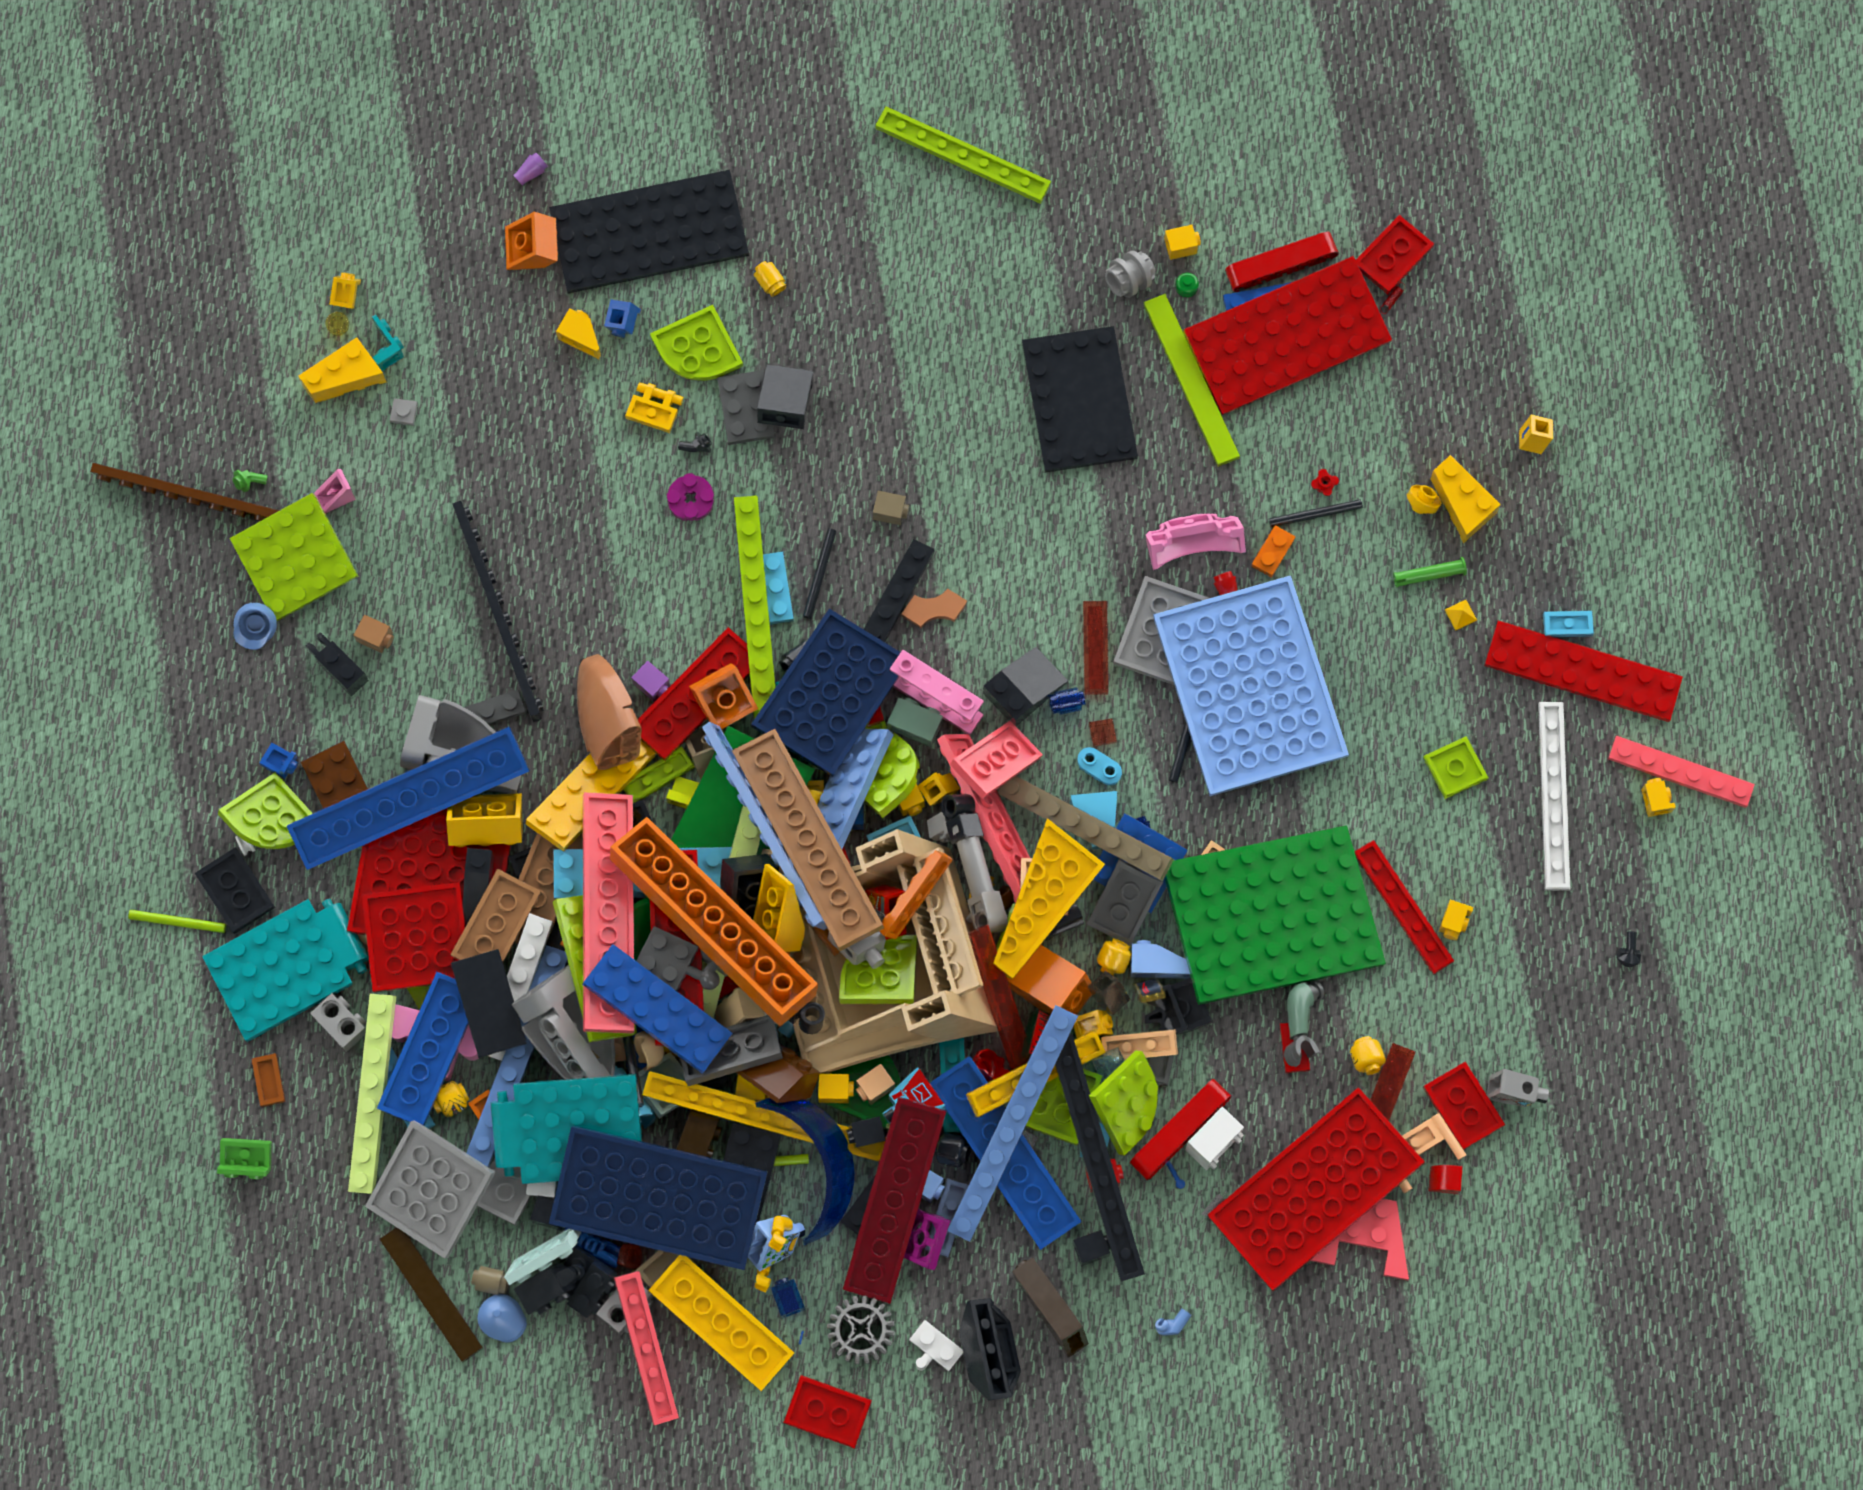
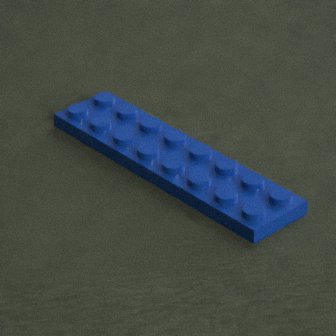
[930,1056,1082,1250]

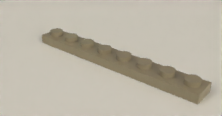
[998,776,1174,881]

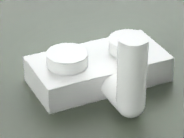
[909,1320,963,1372]

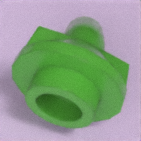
[232,470,267,492]

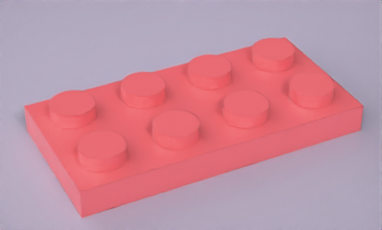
[949,721,1043,800]

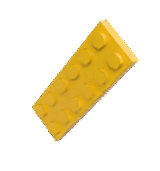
[526,741,656,852]
[648,1255,794,1391]

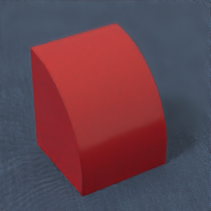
[1428,1165,1463,1195]

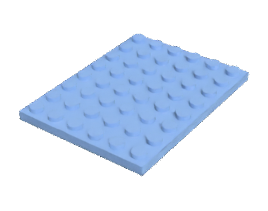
[1153,576,1349,796]

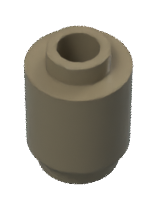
[471,1266,509,1295]

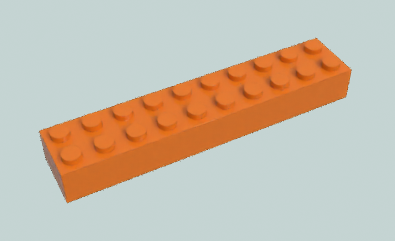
[610,817,818,1027]

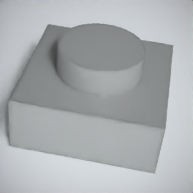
[390,398,418,426]

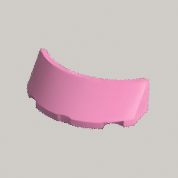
[1146,514,1246,570]

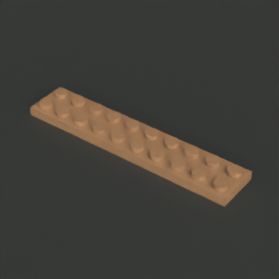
[732,729,884,951]

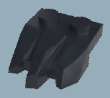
[1145,977,1213,1035]

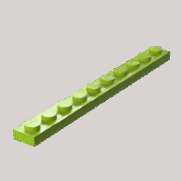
[734,496,776,719]

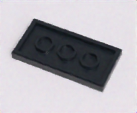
[451,949,527,1058]

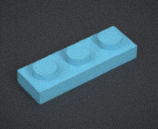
[763,552,794,625]

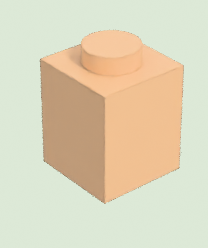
[855,1064,895,1105]

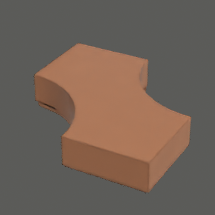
[901,588,967,628]

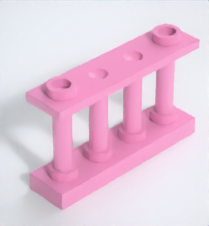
[890,650,984,735]

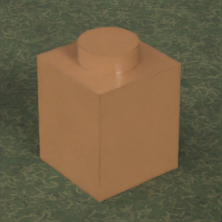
[353,615,394,653]

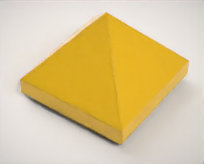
[1445,600,1477,631]

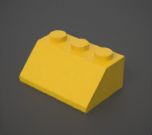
[446,793,523,847]

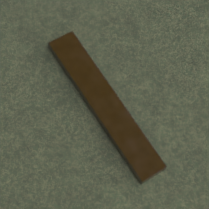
[380,1227,483,1363]

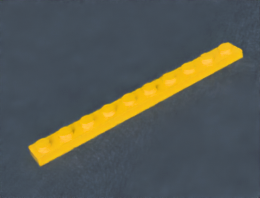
[642,1071,886,1162]

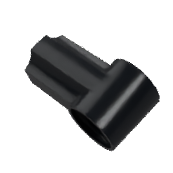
[1045,904,1084,941]

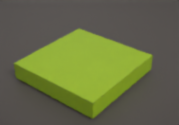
[1423,736,1488,799]

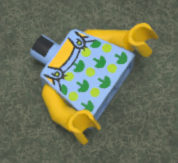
[748,1215,805,1293]

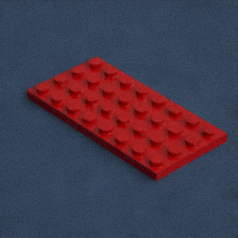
[1183,256,1392,415]
[1207,1087,1425,1292]

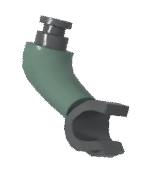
[1284,981,1324,1067]

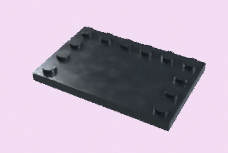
[1022,326,1138,473]

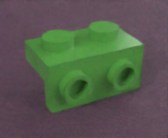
[217,1138,272,1179]

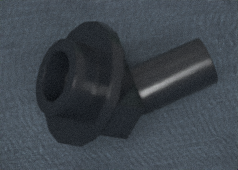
[678,432,712,452]
[1616,931,1641,967]

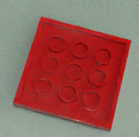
[362,882,466,993]

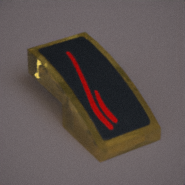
[1132,978,1166,1003]

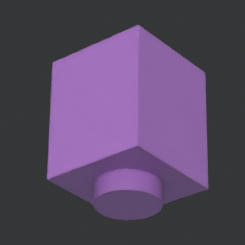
[631,661,670,702]

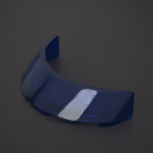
[755,1097,855,1245]

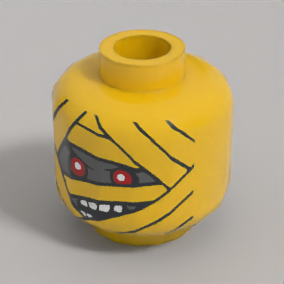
[433,1081,470,1117]

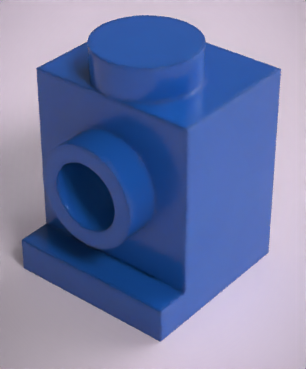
[604,299,641,338]

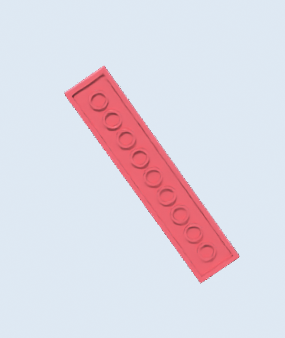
[583,792,634,1033]

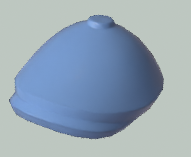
[233,603,277,650]
[477,1294,527,1343]

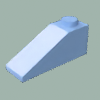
[1131,940,1191,979]

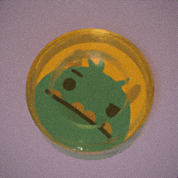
[325,312,349,336]

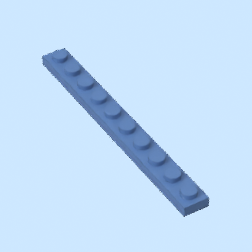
[702,722,827,930]
[467,945,568,1167]
[947,1005,1078,1242]

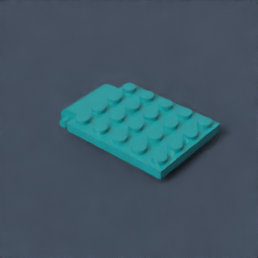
[202,898,369,1042]
[490,1074,642,1184]

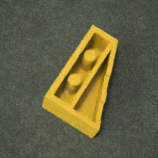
[298,337,386,403]
[1431,455,1501,544]

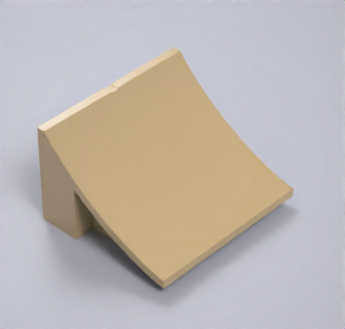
[789,829,1004,1074]

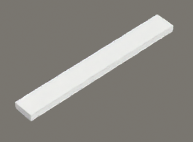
[1538,702,1570,891]

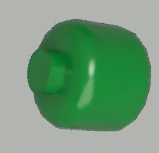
[1175,272,1199,298]

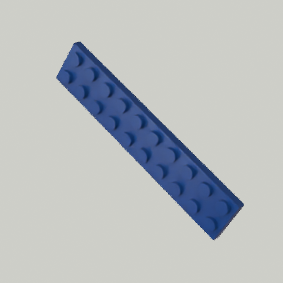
[287,726,530,870]

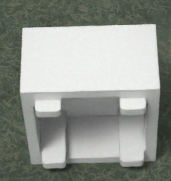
[1185,1107,1244,1170]

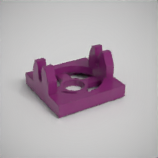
[904,1209,951,1270]

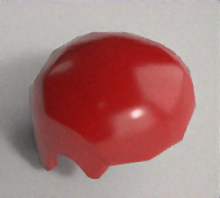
[973,1048,1010,1083]

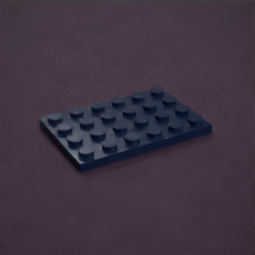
[751,609,901,777]

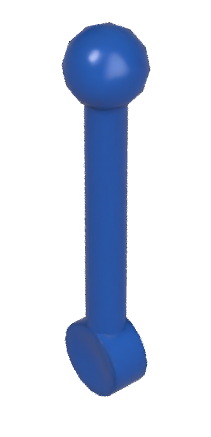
[1166,1160,1185,1189]

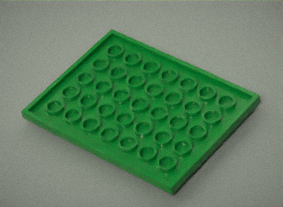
[1164,825,1386,1005]

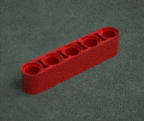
[1225,232,1339,292]
[1130,1079,1232,1181]

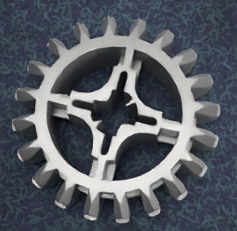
[827,1296,895,1364]

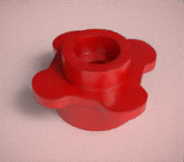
[1311,469,1339,496]

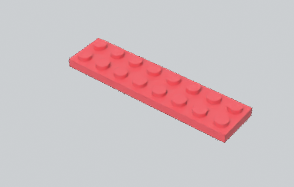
[937,734,1030,903]

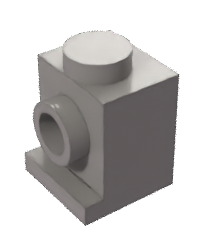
[927,812,951,843]

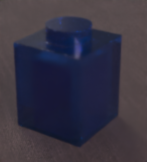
[771,1277,805,1319]

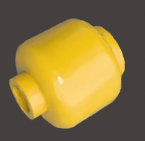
[1096,938,1132,977]
[1350,1036,1386,1075]

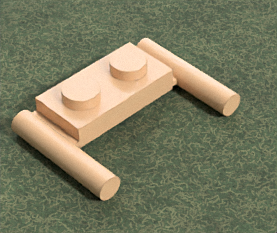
[1399,1113,1466,1194]

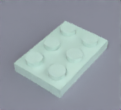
[504,1229,581,1285]

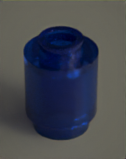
[1049,687,1086,715]

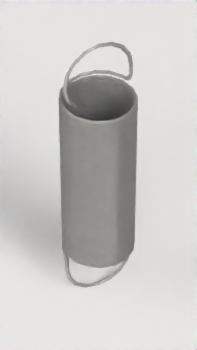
[1200,1191,1227,1223]

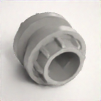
[1105,251,1155,298]

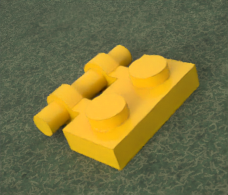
[625,382,684,433]

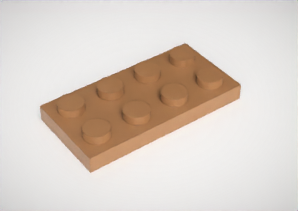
[451,869,541,963]

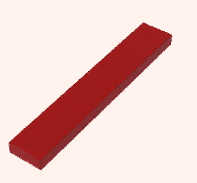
[1355,840,1454,975]

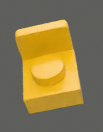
[329,272,361,309]
[1073,1010,1113,1038]

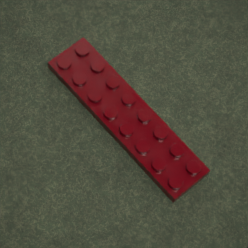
[843,1097,946,1304]

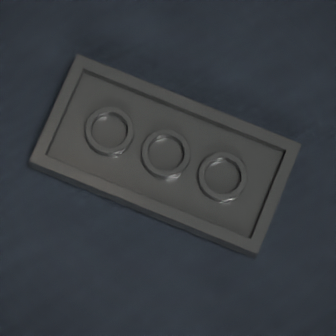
[681,1015,783,1086]

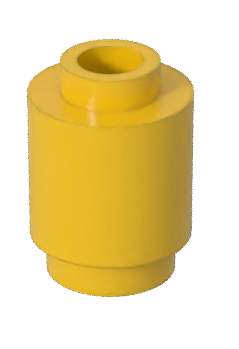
[753,261,787,297]

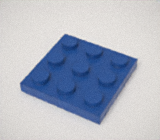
[1093,813,1188,913]

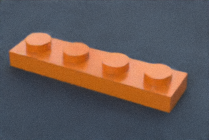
[879,850,953,939]

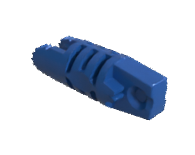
[564,1228,626,1268]

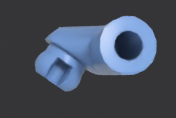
[1155,1308,1191,1336]

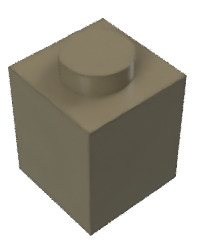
[873,491,909,525]

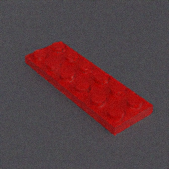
[638,627,750,761]

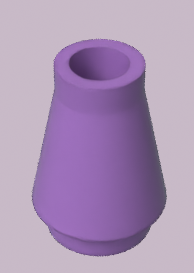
[513,153,548,186]

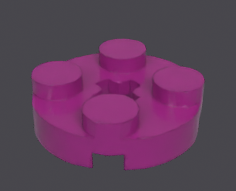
[667,473,714,521]

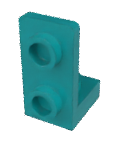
[372,314,404,371]

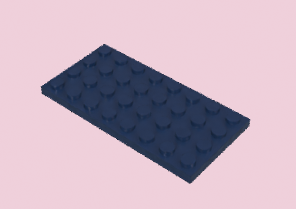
[549,1125,768,1270]

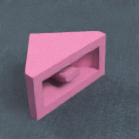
[314,469,356,514]

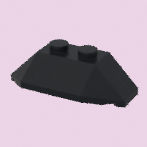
[959,1298,1021,1401]

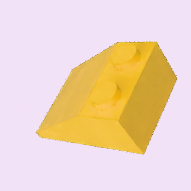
[753,864,805,952]

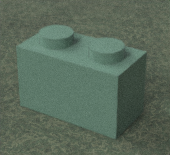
[887,698,943,747]

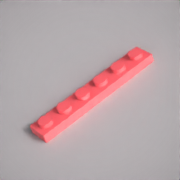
[1608,736,1755,808]
[614,1271,679,1425]

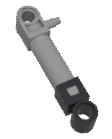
[941,794,1008,934]

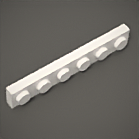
[489,913,554,1061]

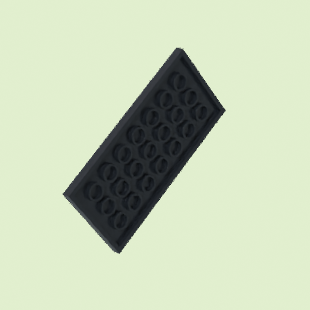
[549,169,749,294]

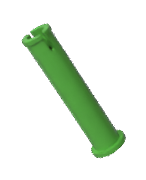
[1393,557,1467,588]

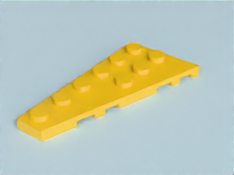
[993,818,1105,979]

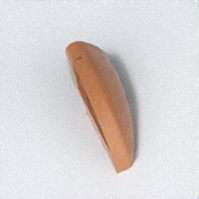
[577,654,642,770]

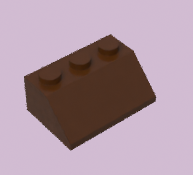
[736,1043,820,1103]

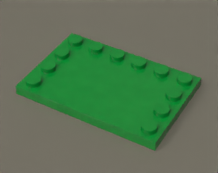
[671,726,815,855]

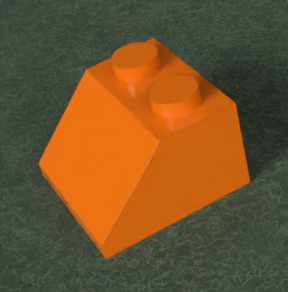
[505,212,558,270]
[689,663,758,729]

